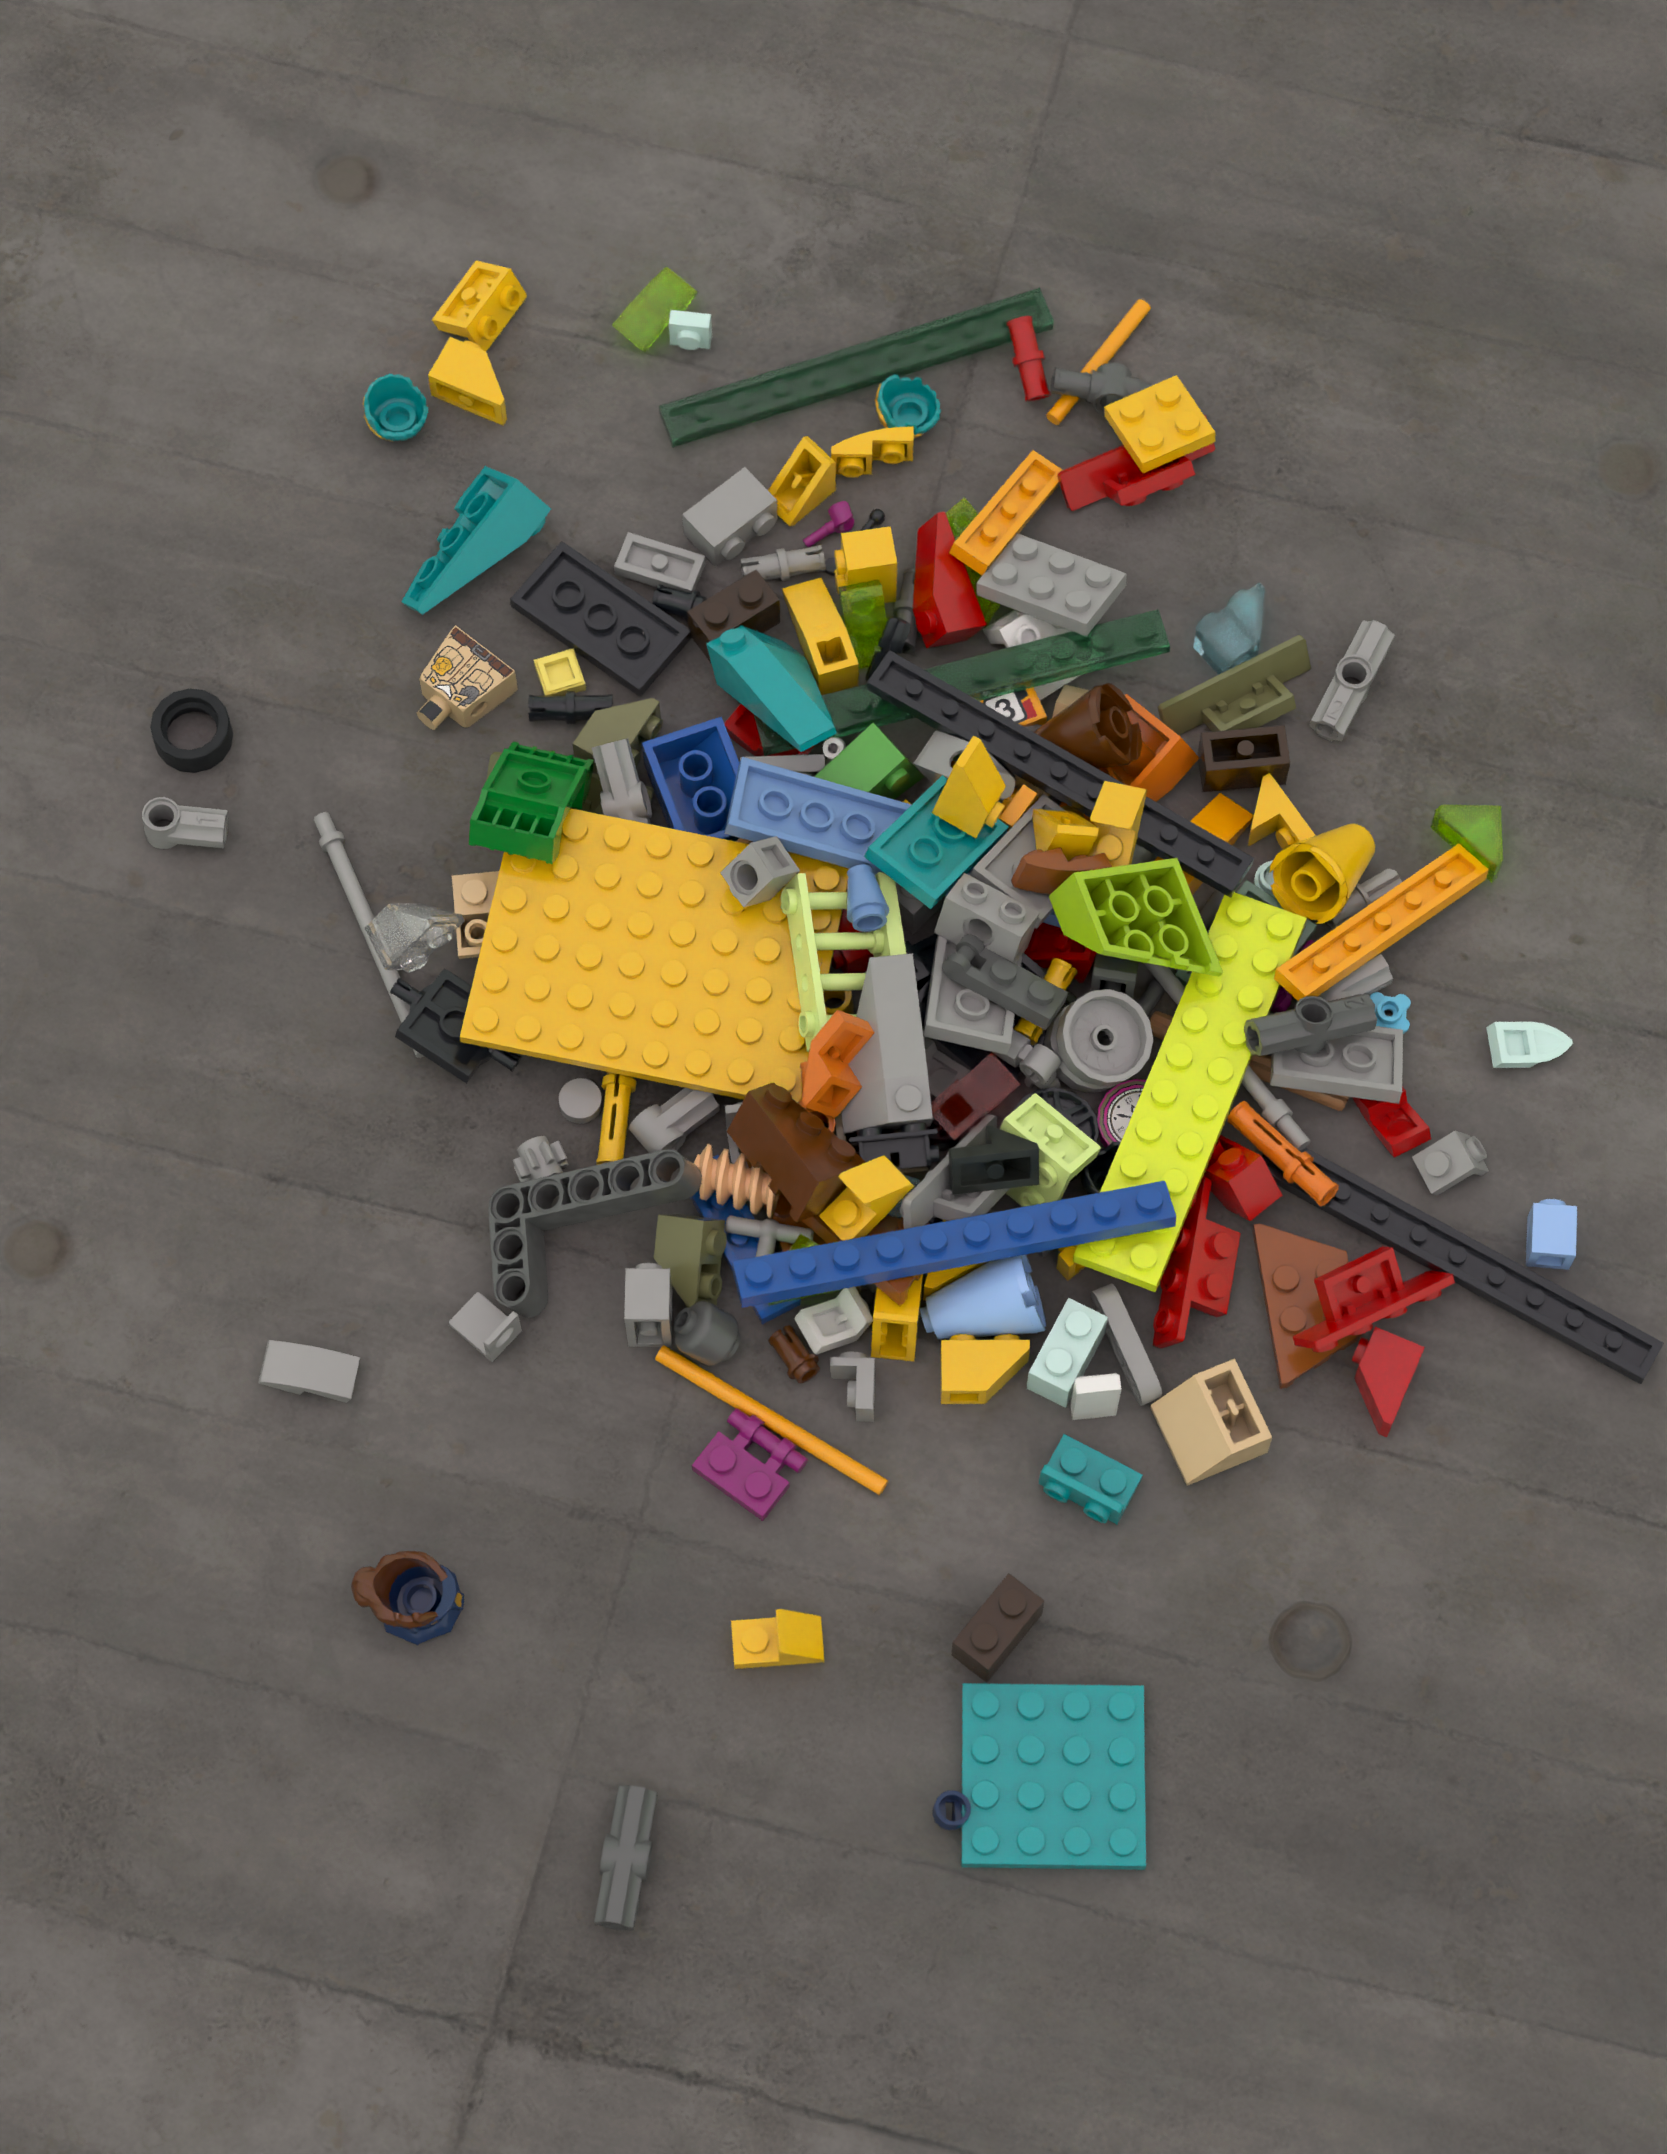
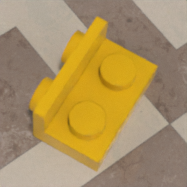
[432,260,527,352]

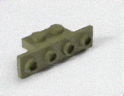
[1158,635,1311,735]

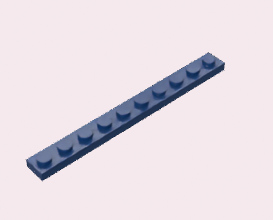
[732,1181,1176,1308]

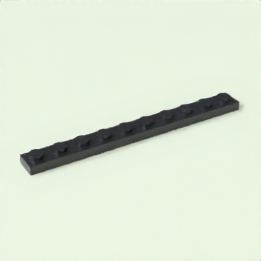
[867,650,1254,898]
[1262,1136,1664,1384]

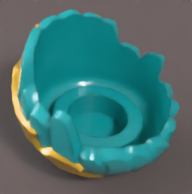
[363,373,428,441]
[875,374,941,438]

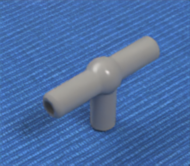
[725,1216,814,1257]

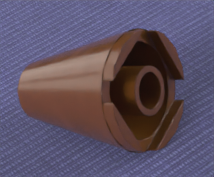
[1034,683,1142,769]

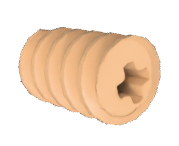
[694,1144,779,1219]

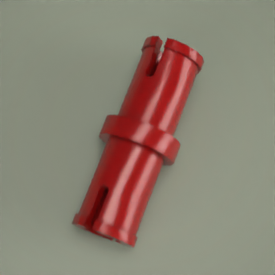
[1006,316,1051,402]

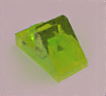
[838,580,887,669]

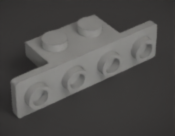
[900,1114,1010,1229]

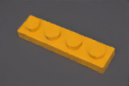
[949,450,1063,576]

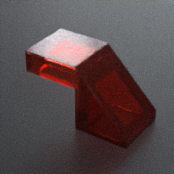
[931,1052,1021,1140]

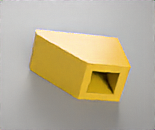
[940,1334,1030,1404]

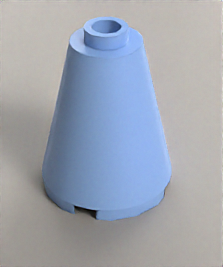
[920,1255,1046,1339]

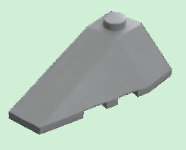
[841,953,933,1135]

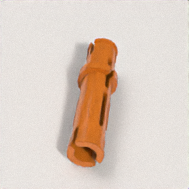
[1227,1101,1339,1207]

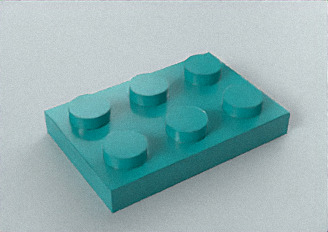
[864,775,1008,909]

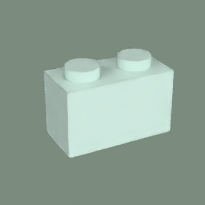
[1027,1298,1108,1408]

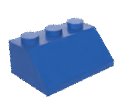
[642,717,740,841]

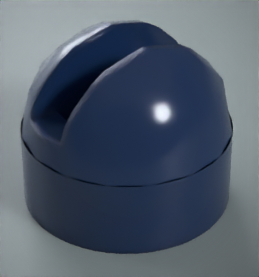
[932,1790,971,1831]

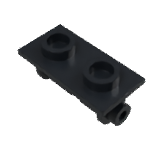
[848,1123,939,1169]

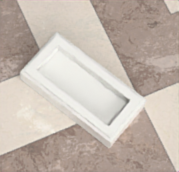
[1070,1373,1121,1420]

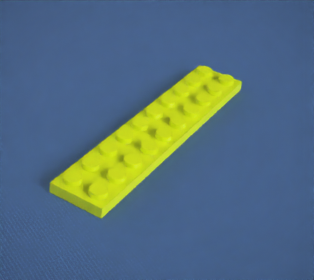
[1073,892,1307,1293]

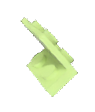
[1000,1093,1101,1207]

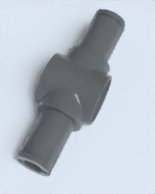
[1050,363,1154,416]

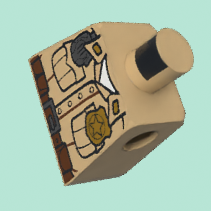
[417,625,518,730]

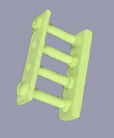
[781,872,906,1052]

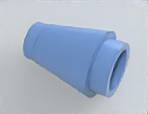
[847,864,889,932]

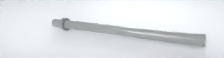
[314,812,424,1058]

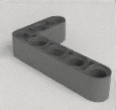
[488,1149,702,1318]

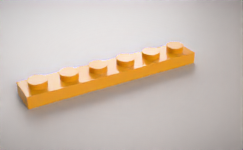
[1274,843,1489,1001]

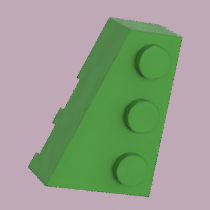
[814,723,924,799]

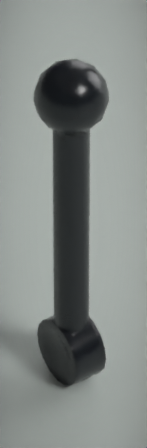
[825,509,885,576]

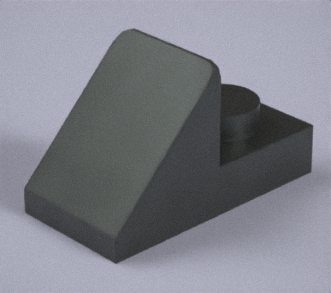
[949,1126,1039,1195]

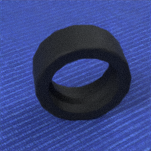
[150,688,233,773]

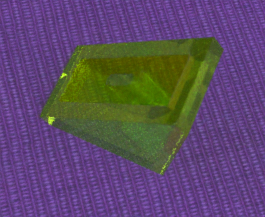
[1430,804,1503,883]

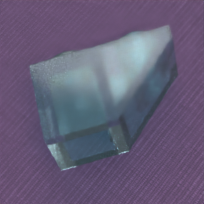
[1193,582,1265,675]

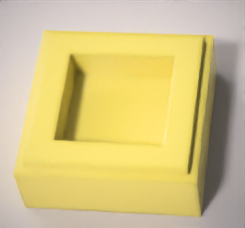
[534,648,586,696]

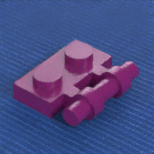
[692,1408,808,1521]

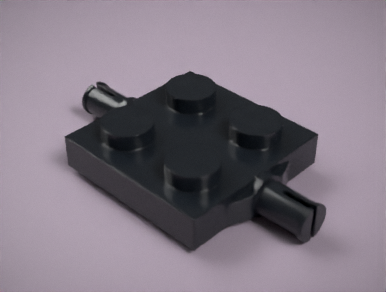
[390,968,522,1084]

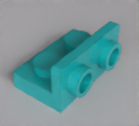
[1039,1434,1143,1525]

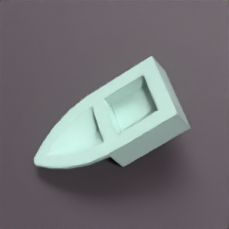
[1486,1022,1573,1068]

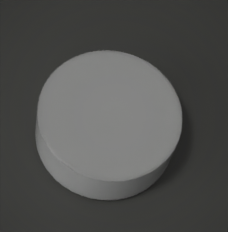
[558,1078,602,1124]

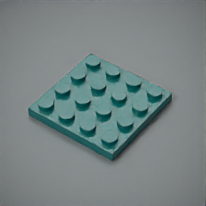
[962,1683,1146,1870]

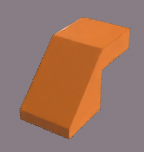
[802,1010,875,1118]

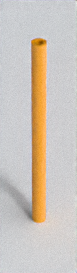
[655,1345,889,1496]

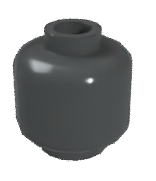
[674,1301,741,1366]

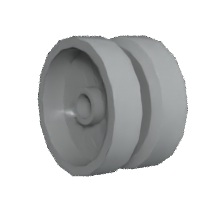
[1044,989,1153,1093]

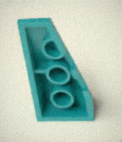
[401,466,551,615]
[706,626,837,752]

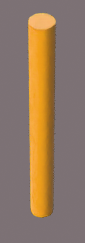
[1046,299,1151,425]

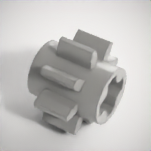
[513,1136,569,1182]

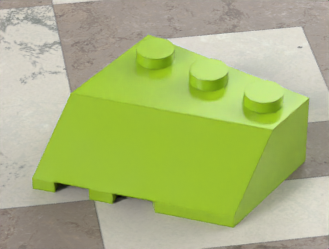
[1049,858,1223,977]

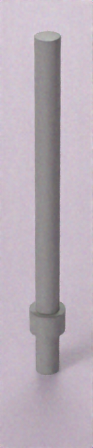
[1142,962,1311,1151]

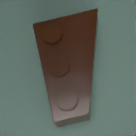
[727,1083,866,1223]

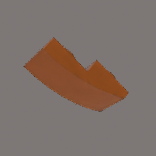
[1011,848,1112,894]

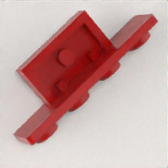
[1057,415,1215,511]
[1153,1176,1241,1349]
[1292,1246,1455,1353]

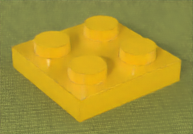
[1104,375,1215,473]

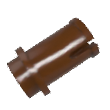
[768,1325,820,1384]

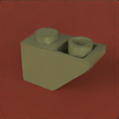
[573,698,663,774]
[654,1214,727,1308]

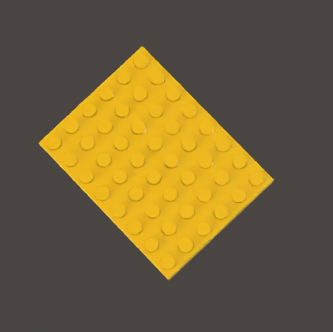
[460,808,849,1103]

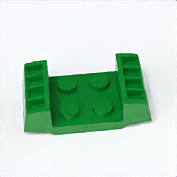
[469,741,594,864]

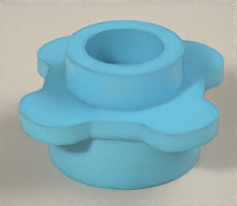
[1370,992,1411,1034]

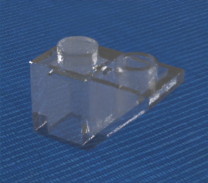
[365,903,465,972]

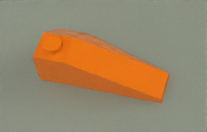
[1060,694,1200,824]

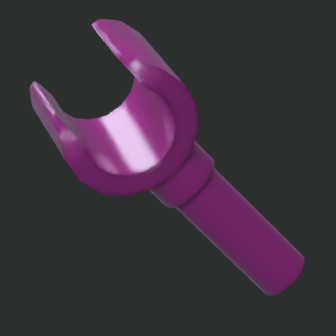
[802,501,855,548]

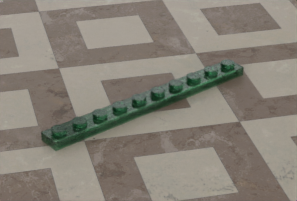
[659,288,1054,447]
[754,609,1170,756]

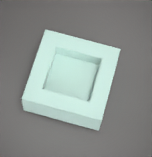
[669,310,712,350]

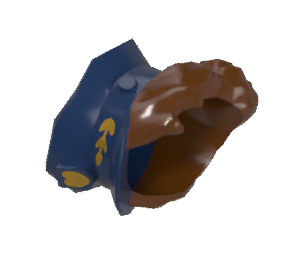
[351,1551,464,1645]

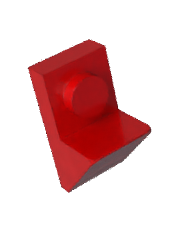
[1024,923,1096,983]

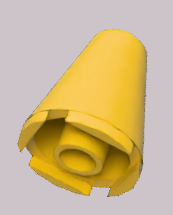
[1269,824,1375,924]

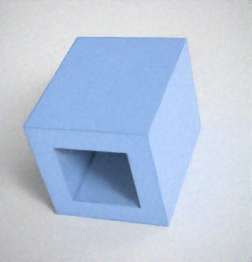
[1526,1199,1577,1270]

